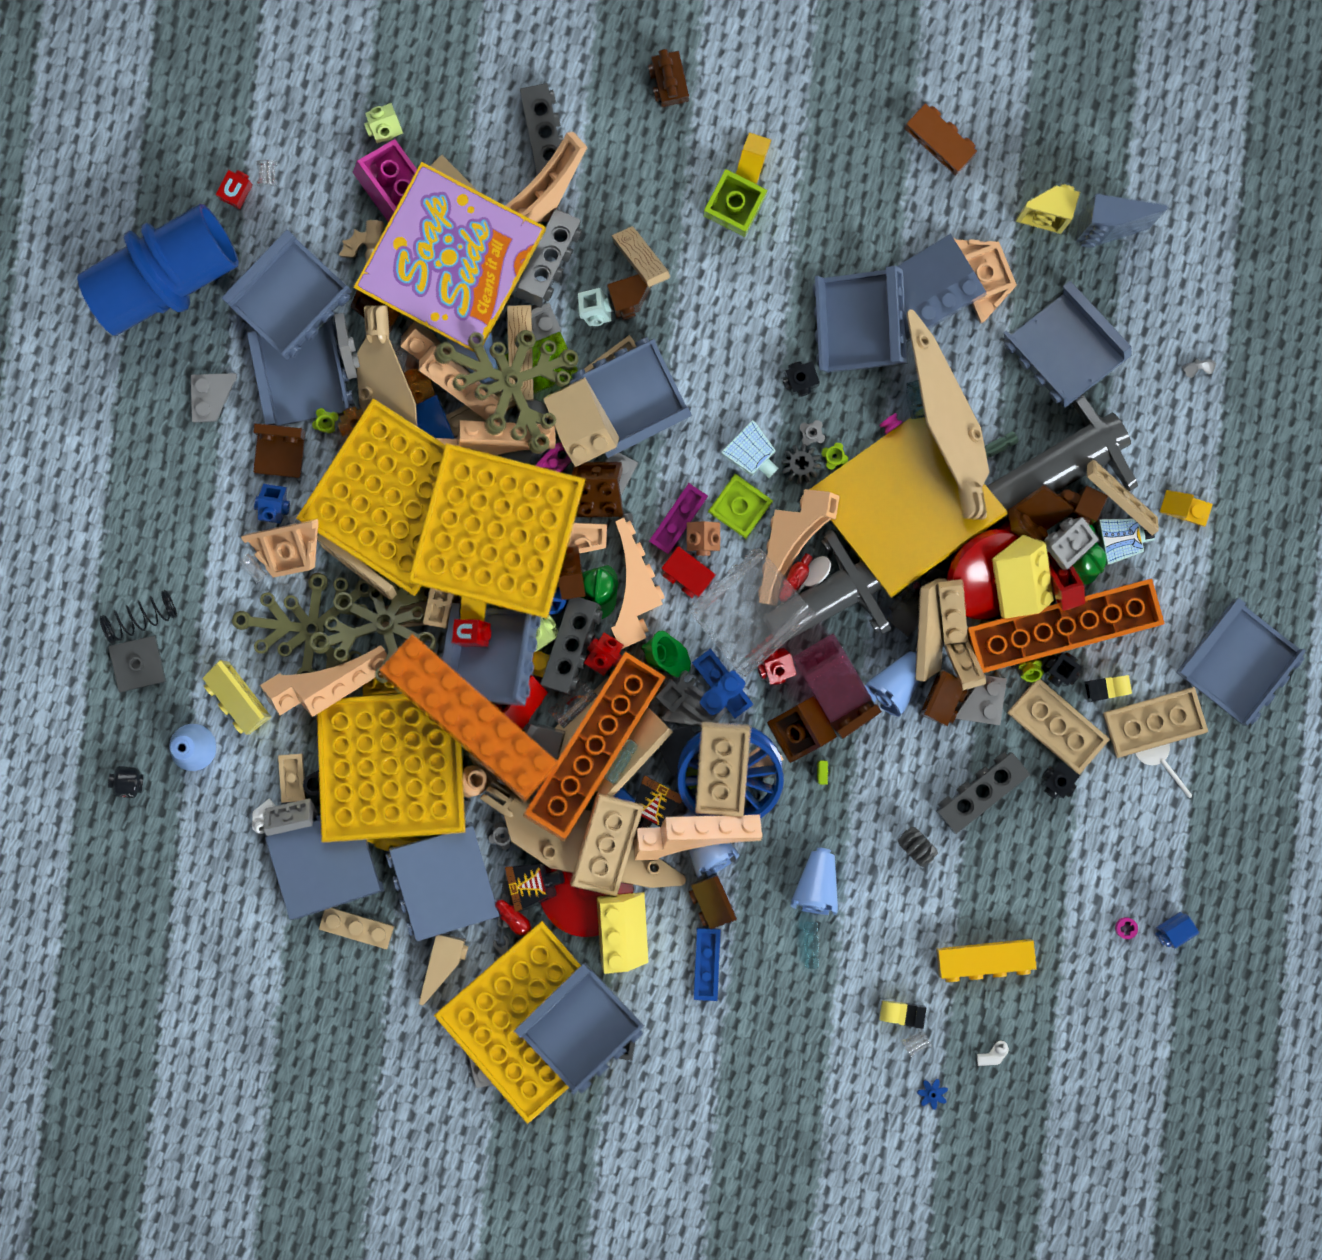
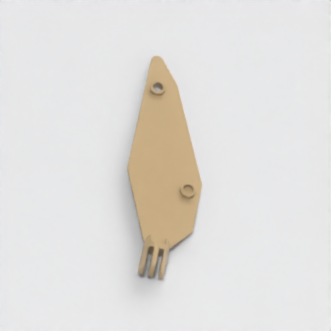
[357,305,417,426]
[907,310,989,520]
[480,780,686,888]

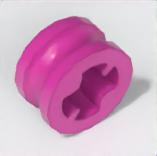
[879,413,903,434]
[1115,917,1138,939]

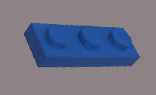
[692,648,754,719]
[694,928,721,1001]

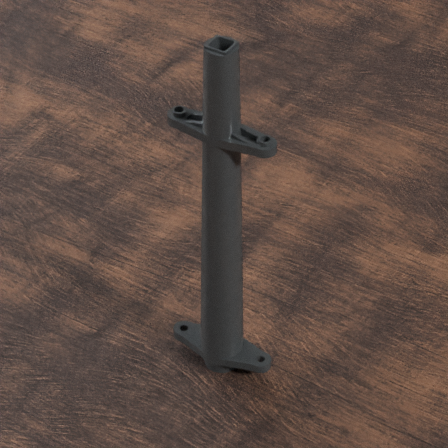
[764,394,1138,644]

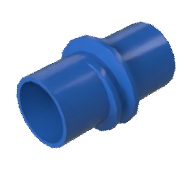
[77,204,239,336]

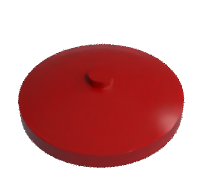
[947,529,1020,620]
[541,869,634,937]

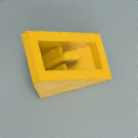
[736,132,771,184]

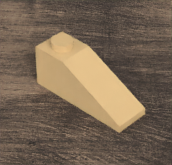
[419,934,469,1005]

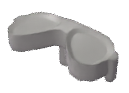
[1182,359,1216,378]

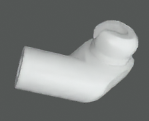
[252,798,276,834]
[977,1041,1009,1066]

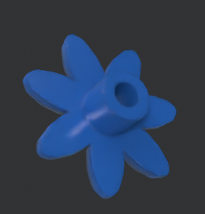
[917,1079,948,1110]

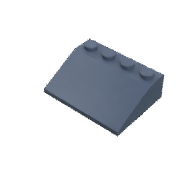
[1076,194,1168,248]
[897,233,987,342]

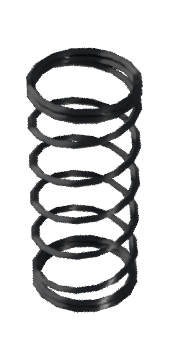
[99,590,177,644]

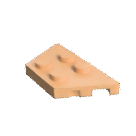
[954,238,1017,324]
[241,519,318,578]

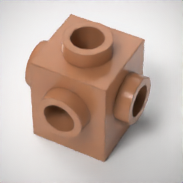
[686,521,721,556]

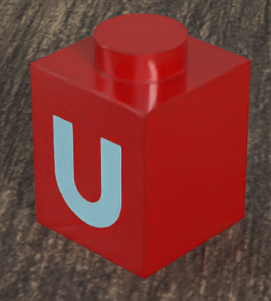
[215,170,253,210]
[452,619,491,647]

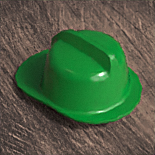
[1073,542,1107,585]
[579,565,618,619]
[641,631,691,678]

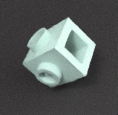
[578,288,613,327]

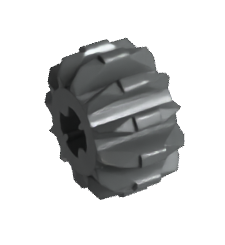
[781,444,822,485]
[898,826,938,867]

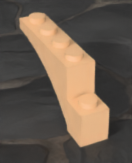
[505,132,587,223]
[400,321,508,422]
[436,420,556,456]
[759,489,840,607]
[611,518,665,649]
[260,645,387,717]
[633,815,762,860]

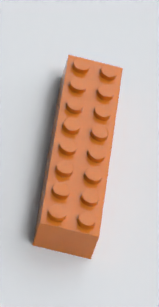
[967,578,1165,673]
[379,634,558,801]
[523,652,666,842]

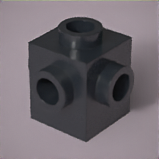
[782,361,820,397]
[1044,652,1082,687]
[1041,761,1080,799]

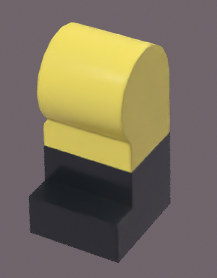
[1084,675,1132,702]
[879,1000,927,1029]

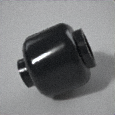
[108,766,144,798]

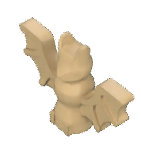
[339,220,384,263]

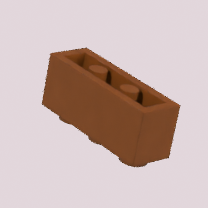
[904,103,977,176]

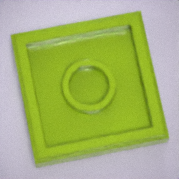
[708,474,773,539]

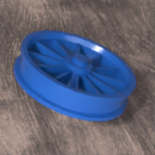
[677,723,784,818]

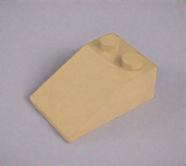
[543,377,619,467]

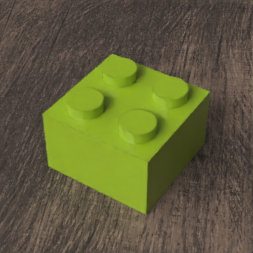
[703,169,768,237]

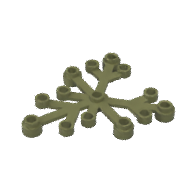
[434,330,578,454]
[232,573,373,691]
[310,575,436,694]

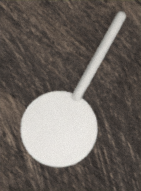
[776,556,831,609]
[1135,744,1192,798]

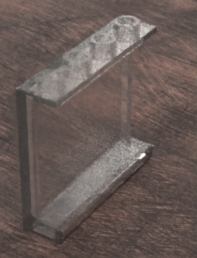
[688,548,817,677]

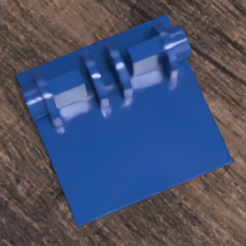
[416,395,455,439]

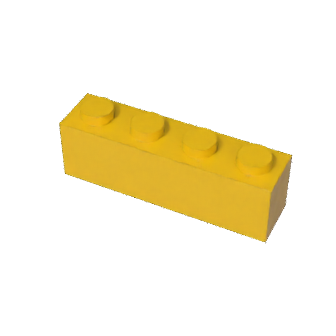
[936,939,1037,982]

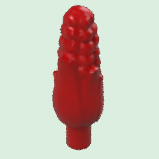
[779,553,813,603]
[495,900,531,936]

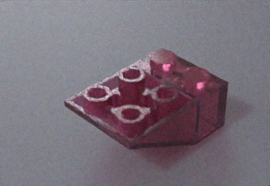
[792,633,872,723]

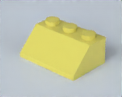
[1016,184,1080,234]
[992,535,1054,619]
[202,660,272,735]
[597,892,649,974]

